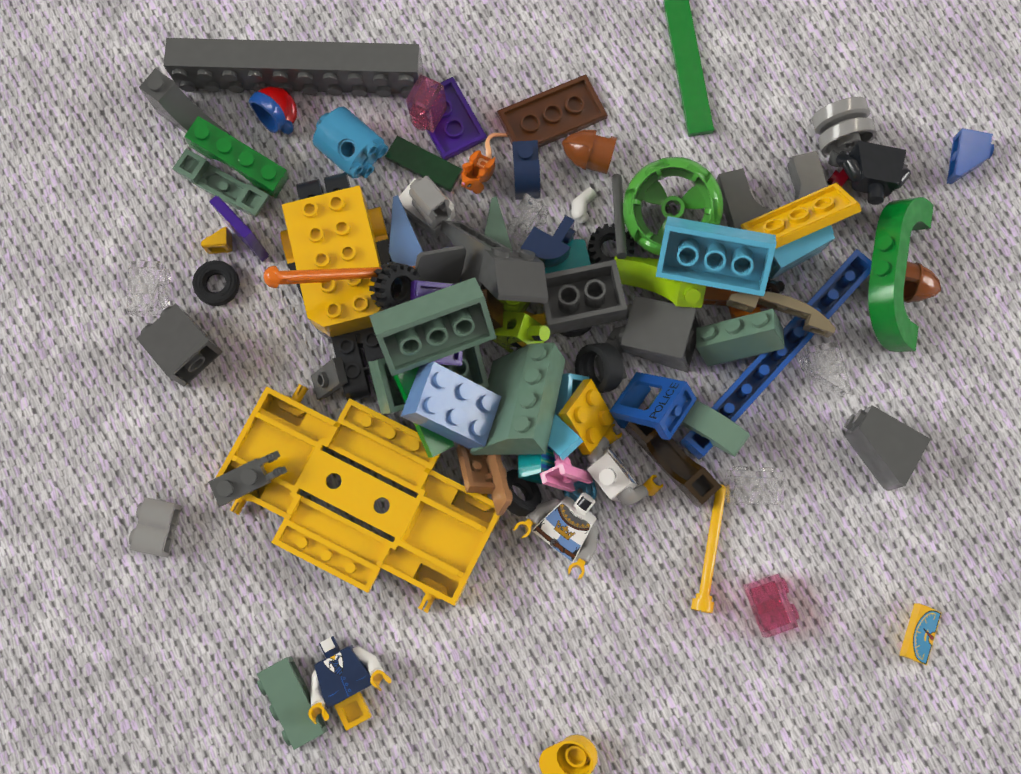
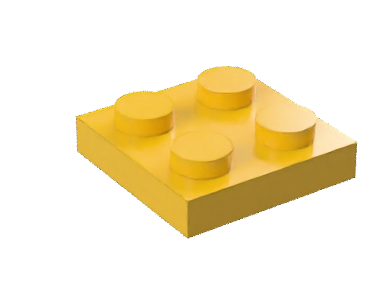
[559,379,615,455]

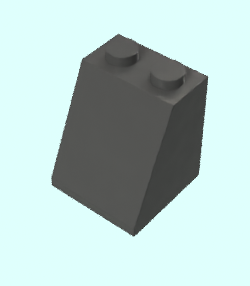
[619,296,701,373]
[136,303,223,387]
[844,405,931,491]

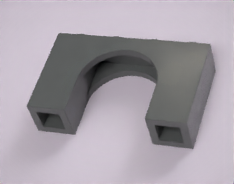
[716,151,828,229]

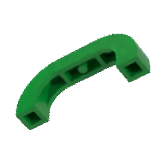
[868,197,934,352]

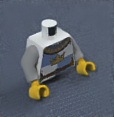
[586,424,663,506]
[513,492,598,580]

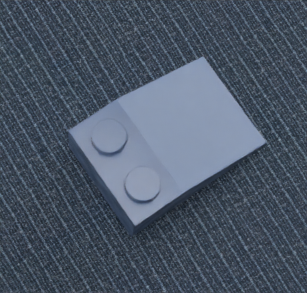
[387,195,423,287]

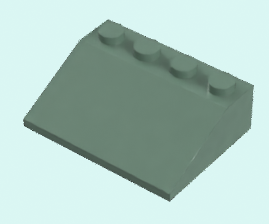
[470,342,566,455]

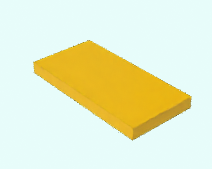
[740,183,861,249]

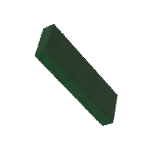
[385,136,462,192]

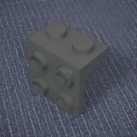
[414,245,467,284]

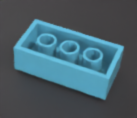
[656,216,776,296]

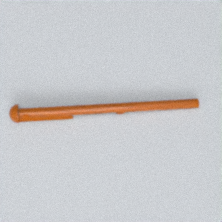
[263,266,415,288]

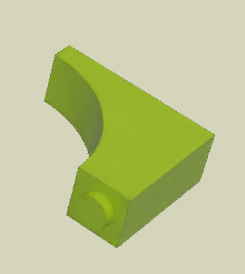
[614,255,706,308]

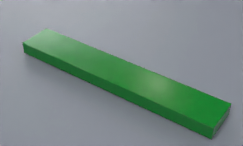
[663,0,714,137]

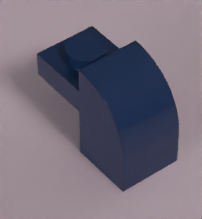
[512,140,541,200]
[521,215,576,267]

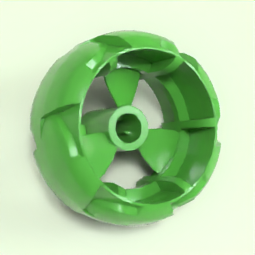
[623,157,723,256]

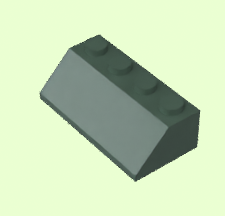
[369,277,496,376]

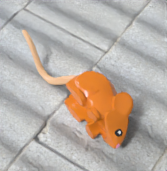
[461,133,508,194]

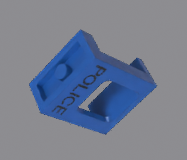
[609,372,697,440]

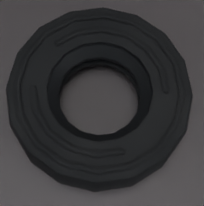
[192,260,240,306]
[506,469,541,516]

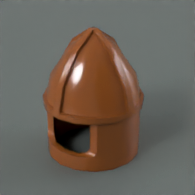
[562,130,617,174]
[903,261,941,303]

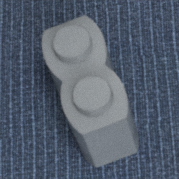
[409,176,451,229]
[129,497,182,558]

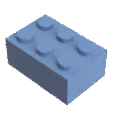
[401,362,502,449]

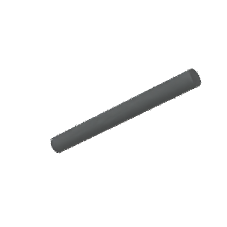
[612,174,627,259]

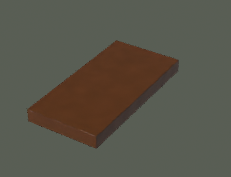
[497,74,608,148]

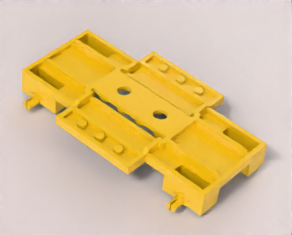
[216,384,501,613]

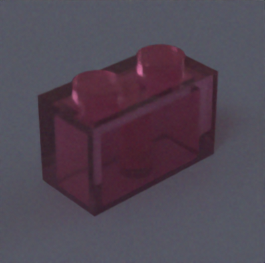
[406,74,447,133]
[743,574,799,638]

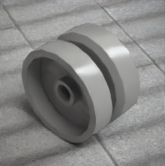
[811,97,877,156]

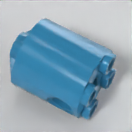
[312,106,388,179]

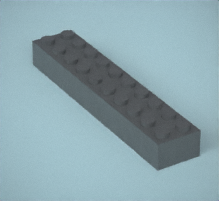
[163,38,423,98]

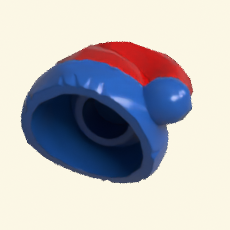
[249,87,297,135]

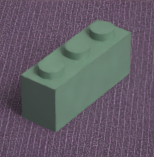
[696,309,785,366]
[257,656,328,750]

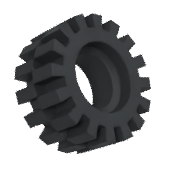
[588,223,635,264]
[369,262,421,310]

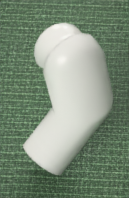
[571,187,597,224]

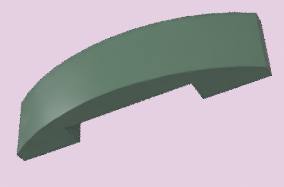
[172,148,270,217]
[648,389,750,457]

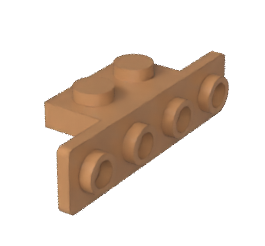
[456,444,513,516]

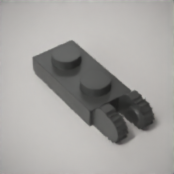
[208,451,288,507]

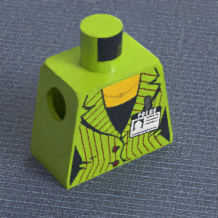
[492,311,550,353]

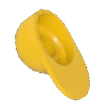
[539,734,598,774]

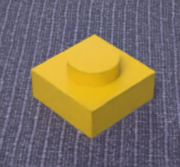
[334,692,372,731]

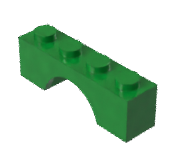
[184,116,289,199]

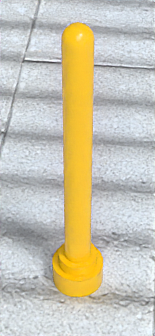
[691,484,726,613]

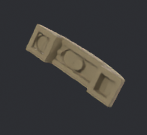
[726,291,836,338]

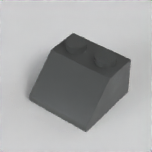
[478,247,548,303]

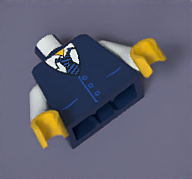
[308,636,392,724]

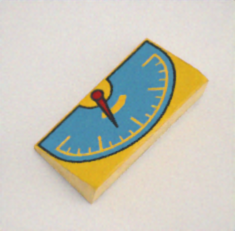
[899,603,941,665]

